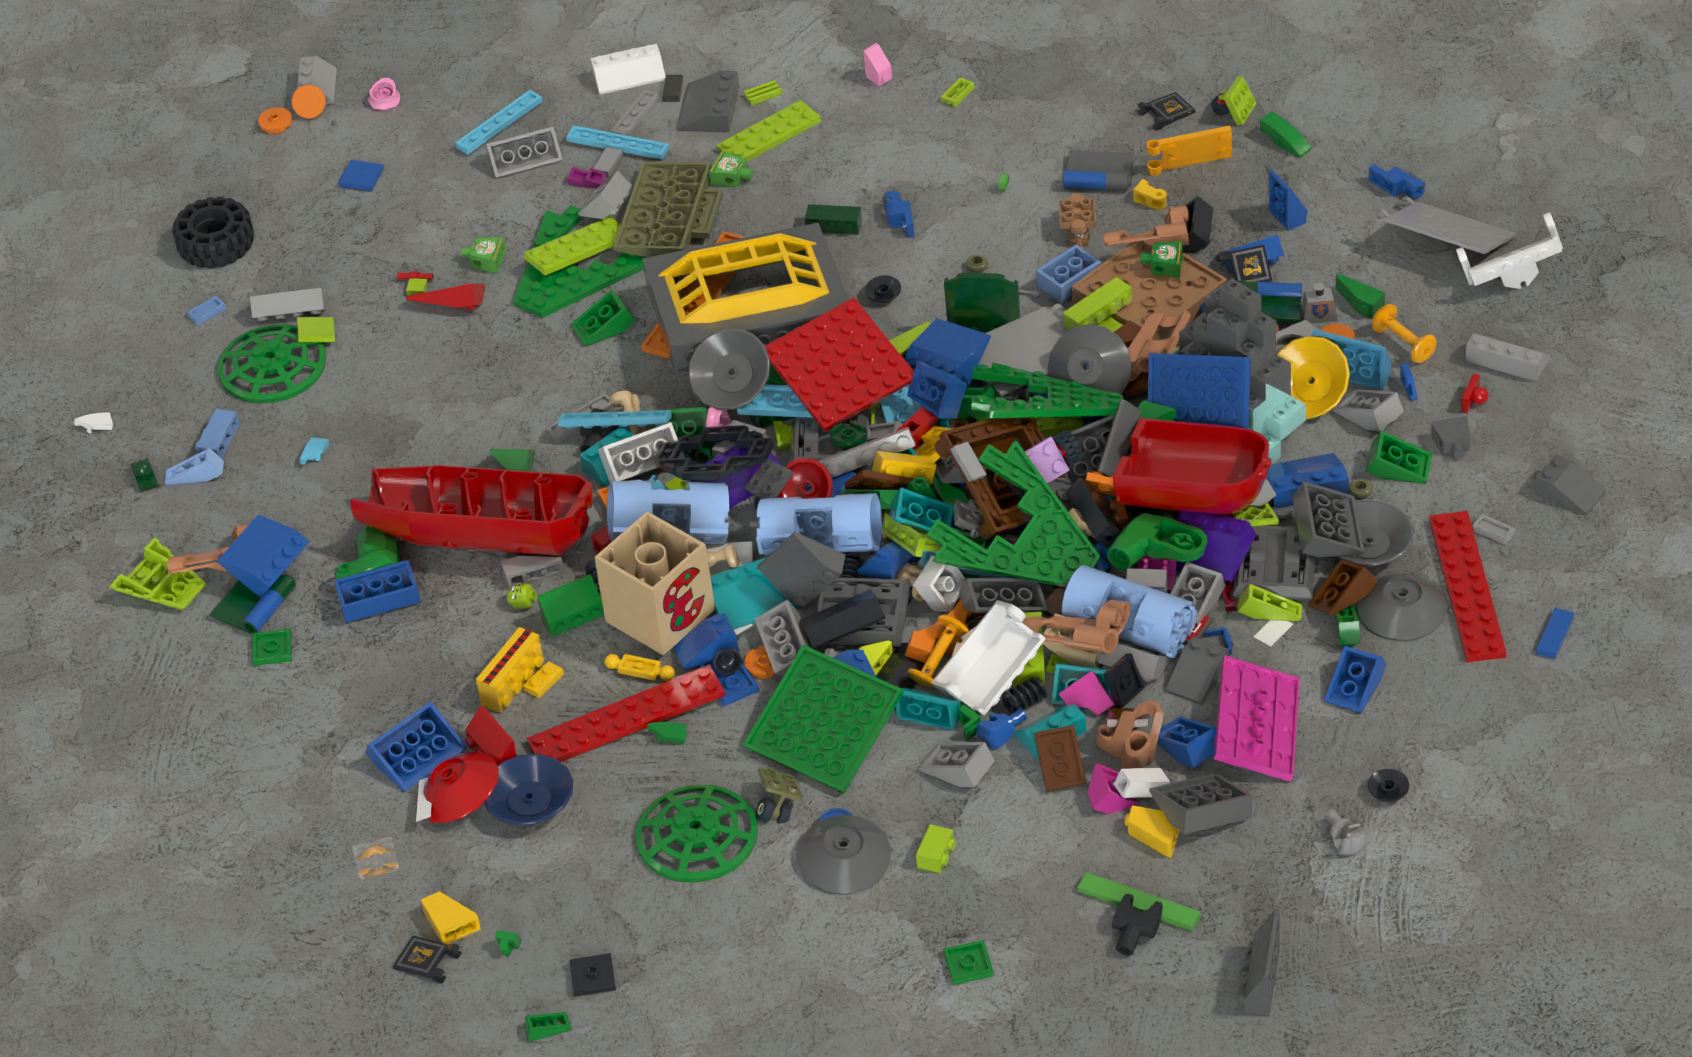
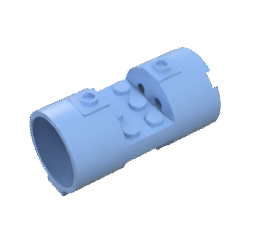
[607,480,729,544]
[756,493,882,556]
[1062,565,1197,658]

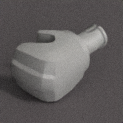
[1325,809,1365,855]

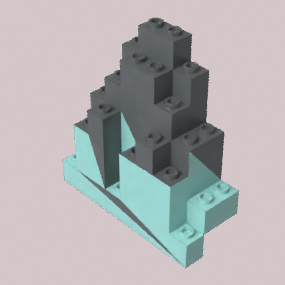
[1170,279,1306,464]

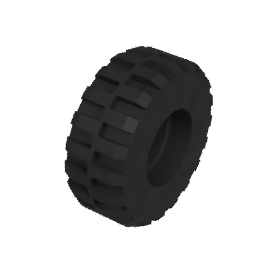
[172,197,254,268]

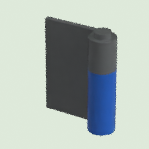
[1063,151,1133,191]

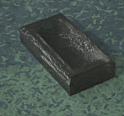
[662,75,683,102]

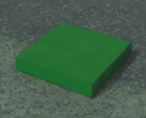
[252,629,292,666]
[943,940,994,985]

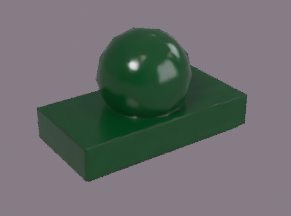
[130,458,159,492]

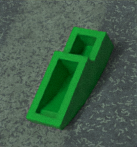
[1260,111,1312,158]

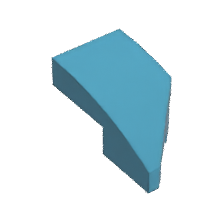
[300,437,329,464]

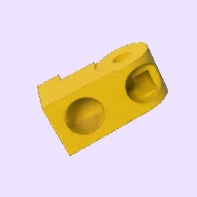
[1133,179,1167,210]

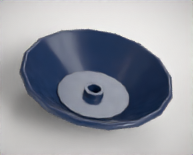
[484,754,573,825]

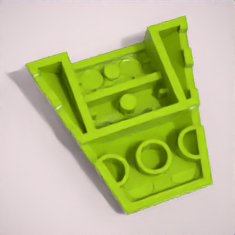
[109,537,206,610]

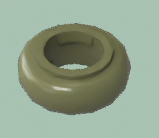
[966,254,988,273]
[1349,479,1372,498]

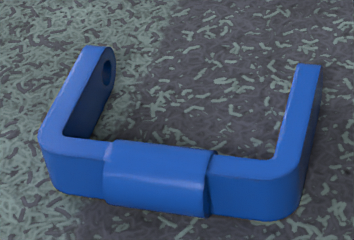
[1204,627,1233,655]

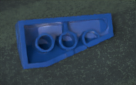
[857,541,913,579]

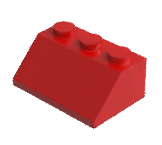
[465,705,517,766]

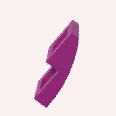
[566,167,607,188]

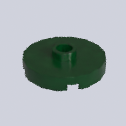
[830,422,868,448]

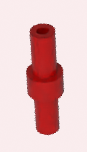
[397,271,433,280]

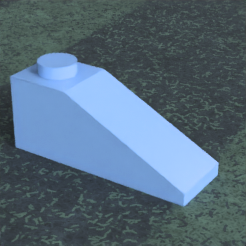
[165,448,224,485]

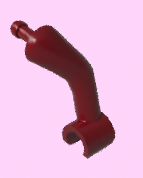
[1221,580,1237,612]

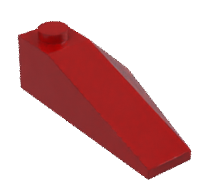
[406,283,485,311]

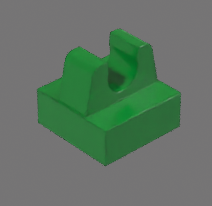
[495,930,521,956]

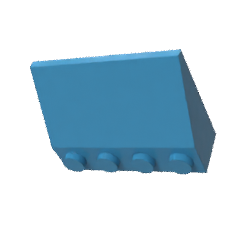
[1313,329,1391,390]

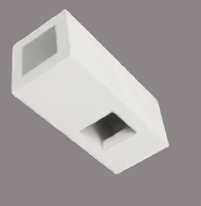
[1114,768,1170,798]

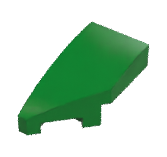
[647,722,686,745]

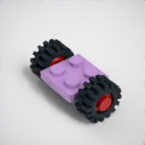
[1005,430,1083,497]

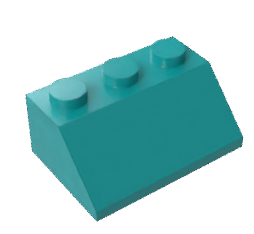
[580,427,634,487]
[889,488,954,532]
[1051,663,1114,711]
[896,688,961,731]
[1014,704,1087,759]

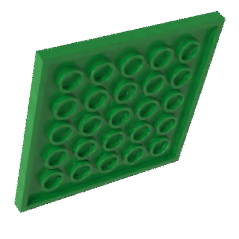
[743,645,904,794]

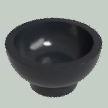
[714,648,742,675]

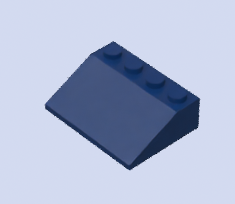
[904,318,991,386]
[1267,453,1349,508]
[217,514,310,598]
[365,701,467,792]

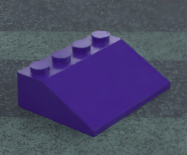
[699,446,784,509]
[1176,511,1256,582]

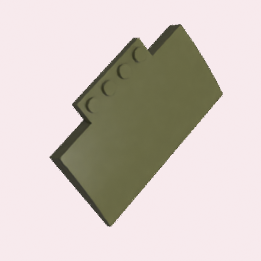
[613,161,723,257]

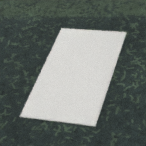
[1254,620,1293,646]

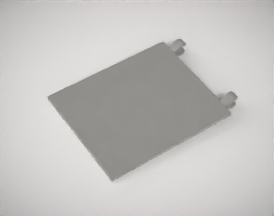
[1375,196,1517,254]
[978,304,1069,396]

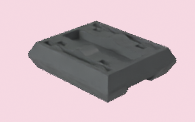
[790,413,867,474]
[1233,526,1315,603]
[814,578,911,648]

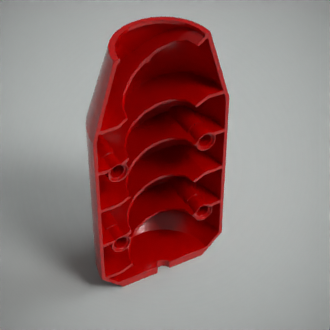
[350,465,593,556]

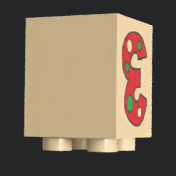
[594,511,715,656]

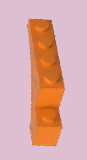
[905,599,972,663]

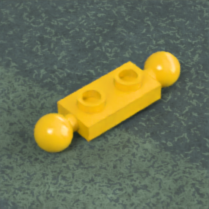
[604,654,675,681]

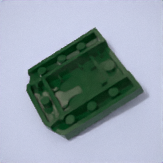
[944,272,1021,333]

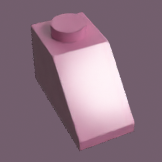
[863,43,892,86]

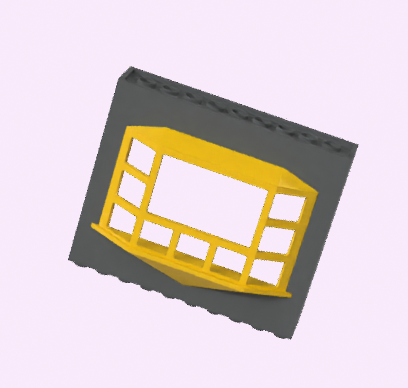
[642,223,849,375]

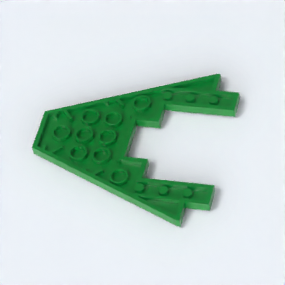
[513,205,648,318]
[971,362,1123,418]
[926,441,1100,587]

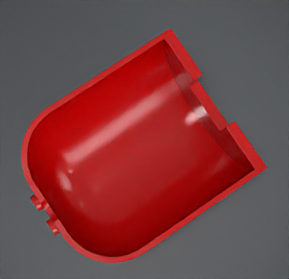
[1113,418,1271,515]

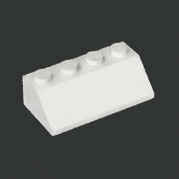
[590,44,666,95]

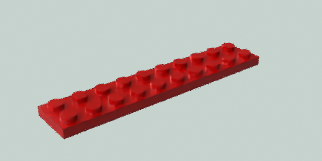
[1429,511,1506,663]
[527,664,725,762]

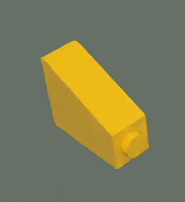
[1125,806,1180,858]
[421,891,481,944]

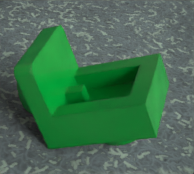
[958,705,981,740]

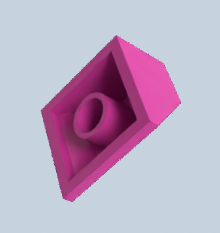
[1087,763,1138,814]

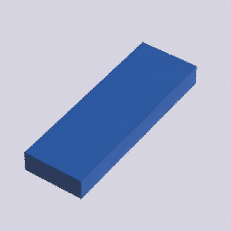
[1536,608,1574,659]

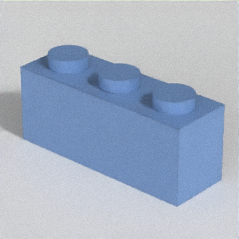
[195,409,240,459]

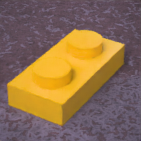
[523,661,564,698]

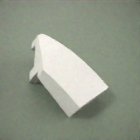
[74,412,113,434]

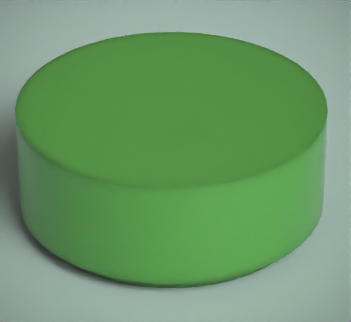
[998,173,1009,192]

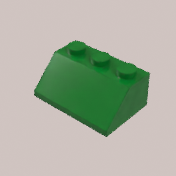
[651,407,708,441]
[537,574,604,637]

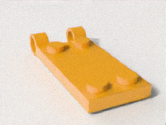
[1146,126,1232,176]

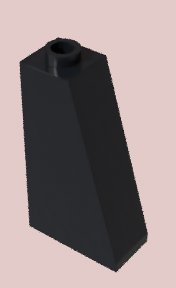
[1067,478,1120,548]

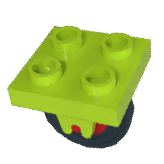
[1211,76,1256,126]

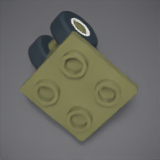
[756,767,803,824]

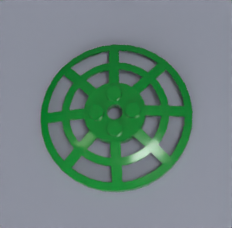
[217,324,326,403]
[636,785,758,883]

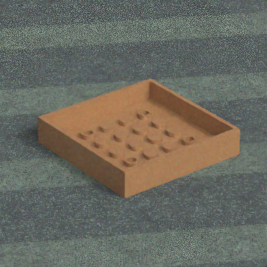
[1072,231,1227,340]

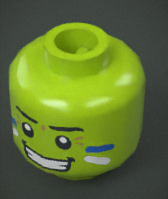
[507,583,537,609]

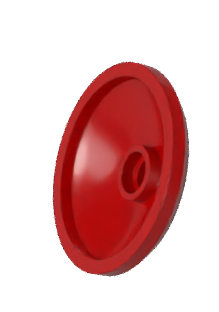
[778,458,833,499]

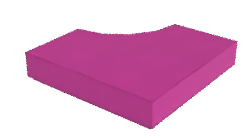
[1059,671,1115,715]

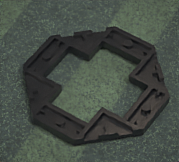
[654,425,774,482]

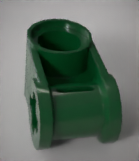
[682,441,716,464]

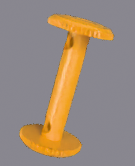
[1372,304,1437,363]
[908,615,969,690]

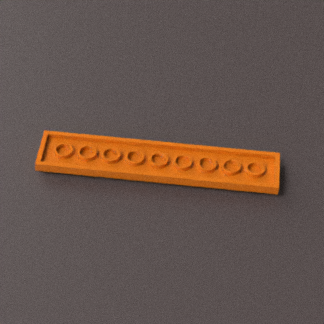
[641,231,746,359]

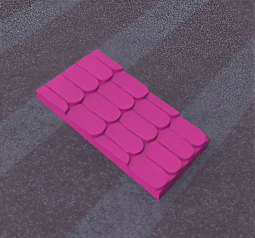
[1214,655,1300,782]

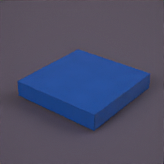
[339,160,384,191]

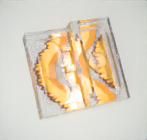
[352,836,400,881]

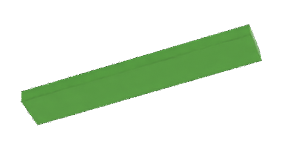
[1077,872,1201,931]

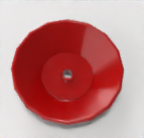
[417,752,499,823]

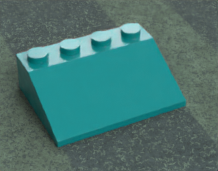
[710,557,798,630]

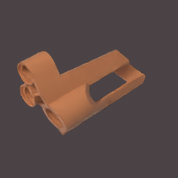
[1103,206,1189,246]
[1128,311,1191,381]
[166,524,249,574]
[1022,600,1130,654]
[1096,700,1164,769]

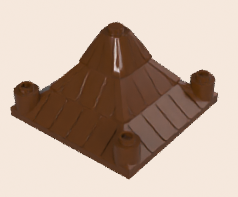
[934,417,1078,541]

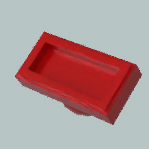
[1461,374,1489,413]

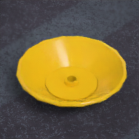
[1277,336,1350,419]

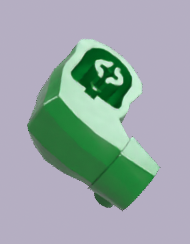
[1107,513,1207,571]
[334,526,401,579]

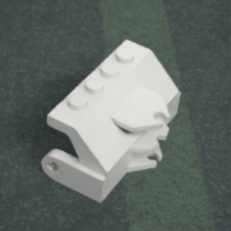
[1456,212,1563,289]
[931,600,1046,716]

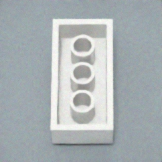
[598,423,685,482]

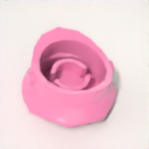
[368,78,400,111]
[706,407,732,427]

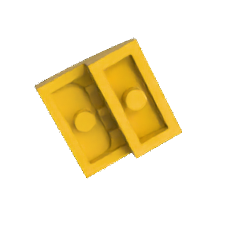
[915,426,951,462]

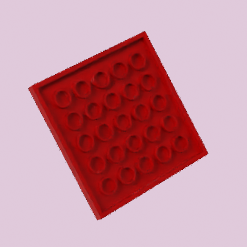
[765,297,914,432]

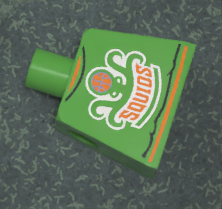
[709,151,754,187]
[462,237,506,273]

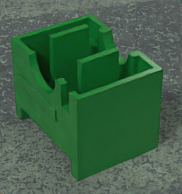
[957,384,997,422]

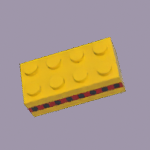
[476,627,544,713]

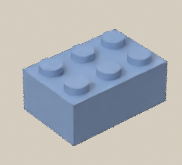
[1036,244,1101,304]

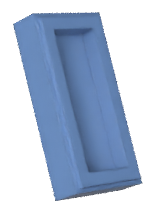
[186,296,227,326]

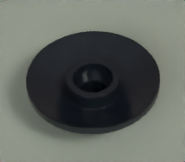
[865,275,901,302]
[1368,769,1409,802]

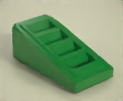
[524,1012,571,1041]

